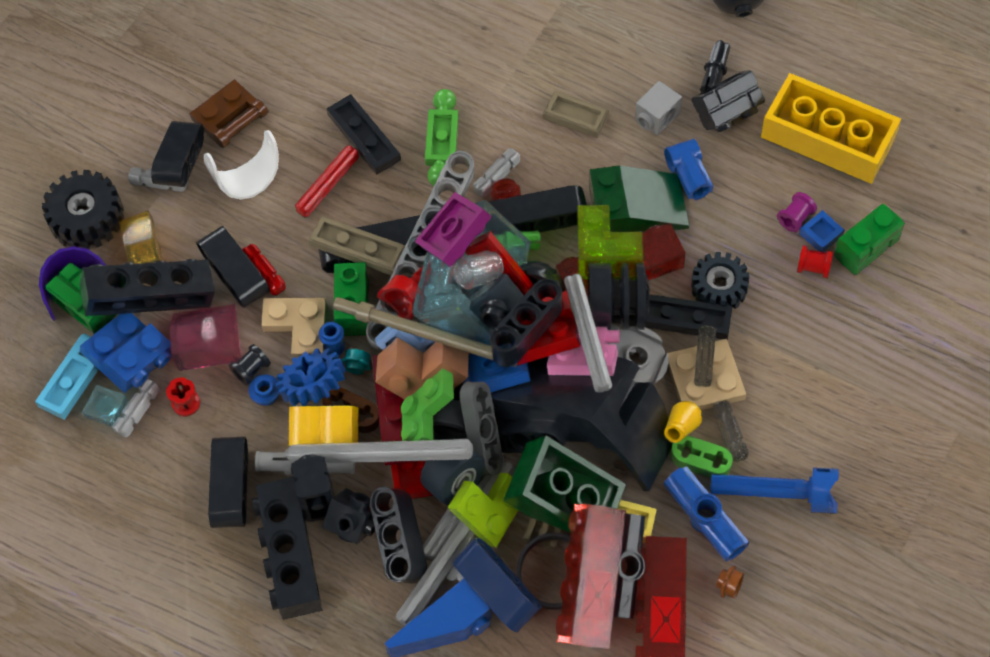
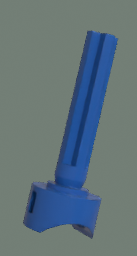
[711,467,839,514]

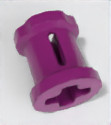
[777,192,817,233]

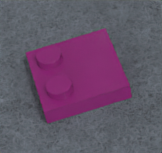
[415,192,492,268]

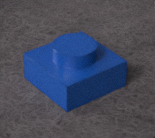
[799,210,845,252]

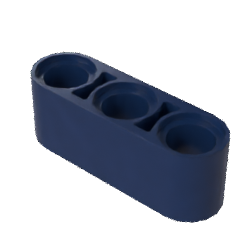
[452,537,542,633]

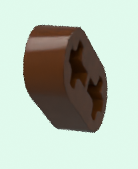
[322,387,380,433]

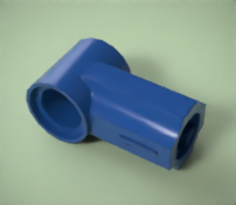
[664,139,713,200]

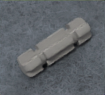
[473,148,520,197]
[128,167,188,192]
[112,379,160,438]

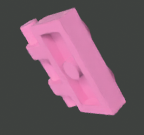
[547,327,620,376]

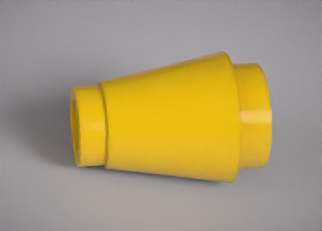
[664,401,702,443]

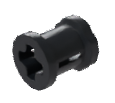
[228,344,271,386]

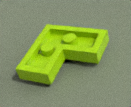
[448,473,518,548]

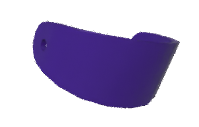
[39,246,118,321]

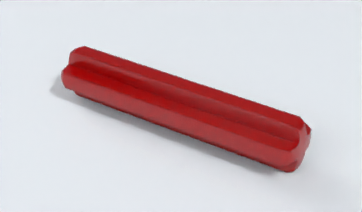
[295,145,359,218]

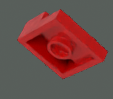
[517,291,580,365]

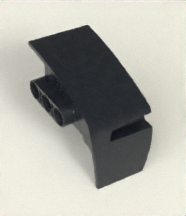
[453,356,673,491]

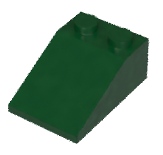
[589,165,689,240]
[503,436,626,544]

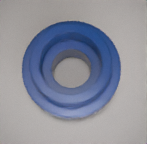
[249,375,280,406]

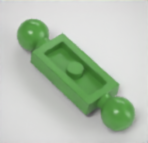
[425,89,459,186]

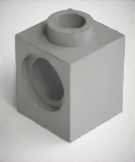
[635,81,682,136]

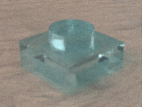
[82,385,128,427]

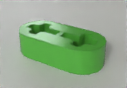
[671,436,733,478]

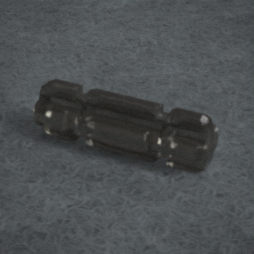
[694,326,716,387]
[713,400,749,462]

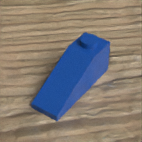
[384,578,492,657]

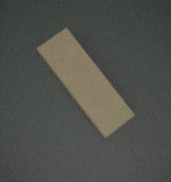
[308,216,406,275]

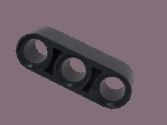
[151,121,204,187]
[196,226,270,308]
[490,278,563,367]
[208,436,248,528]
[370,487,427,584]

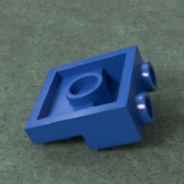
[80,313,173,393]

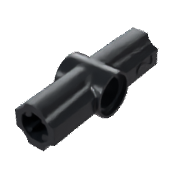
[603,513,645,619]

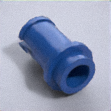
[319,322,345,356]

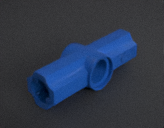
[663,466,749,562]

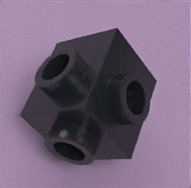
[322,488,376,544]

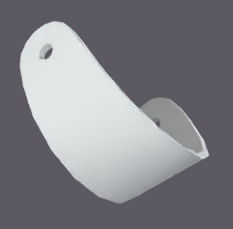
[204,130,279,200]

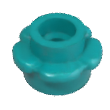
[341,349,372,375]

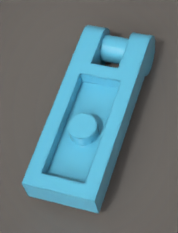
[35,334,99,420]

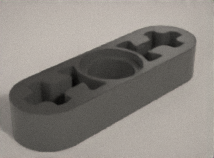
[460,382,503,475]

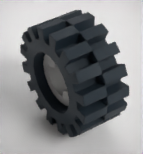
[691,252,749,309]

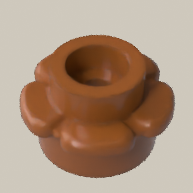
[716,566,744,598]

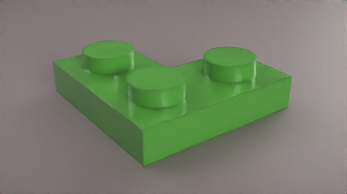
[401,368,454,441]

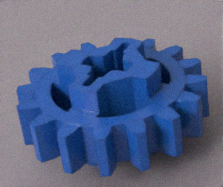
[276,348,346,406]

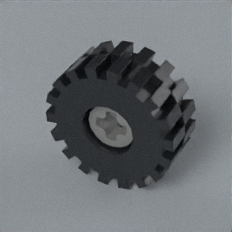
[42,170,124,250]

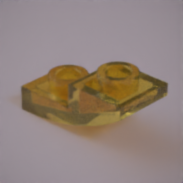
[120,211,162,264]

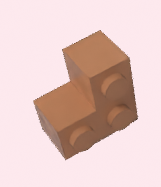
[375,338,469,400]

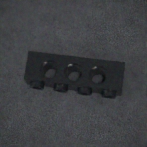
[80,259,215,316]
[252,477,323,620]

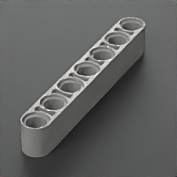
[366,151,474,351]

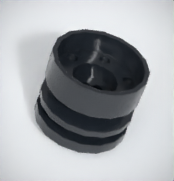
[588,262,650,330]

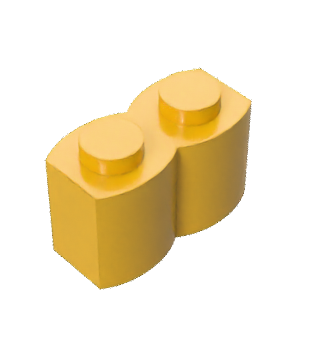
[289,406,358,446]

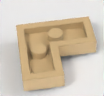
[262,298,327,358]

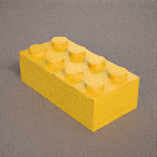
[761,73,901,184]

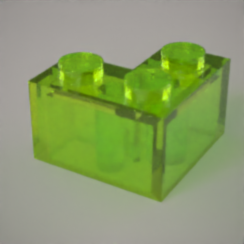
[577,205,643,279]

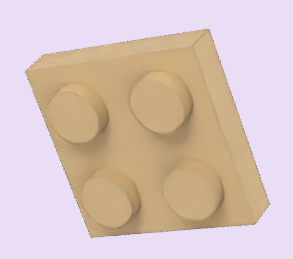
[668,339,746,410]

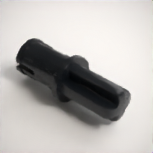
[700,40,730,92]

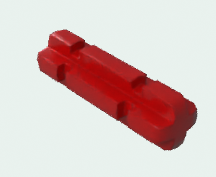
[243,244,286,296]

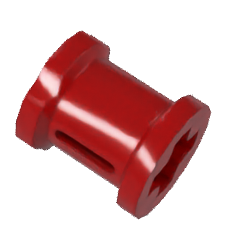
[797,245,833,279]
[166,377,200,417]

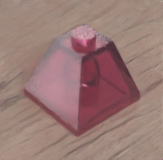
[169,304,241,371]

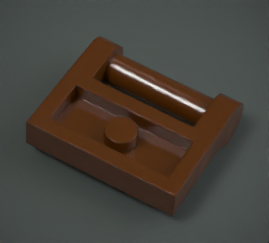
[189,79,269,148]

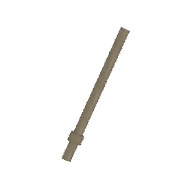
[333,297,518,367]

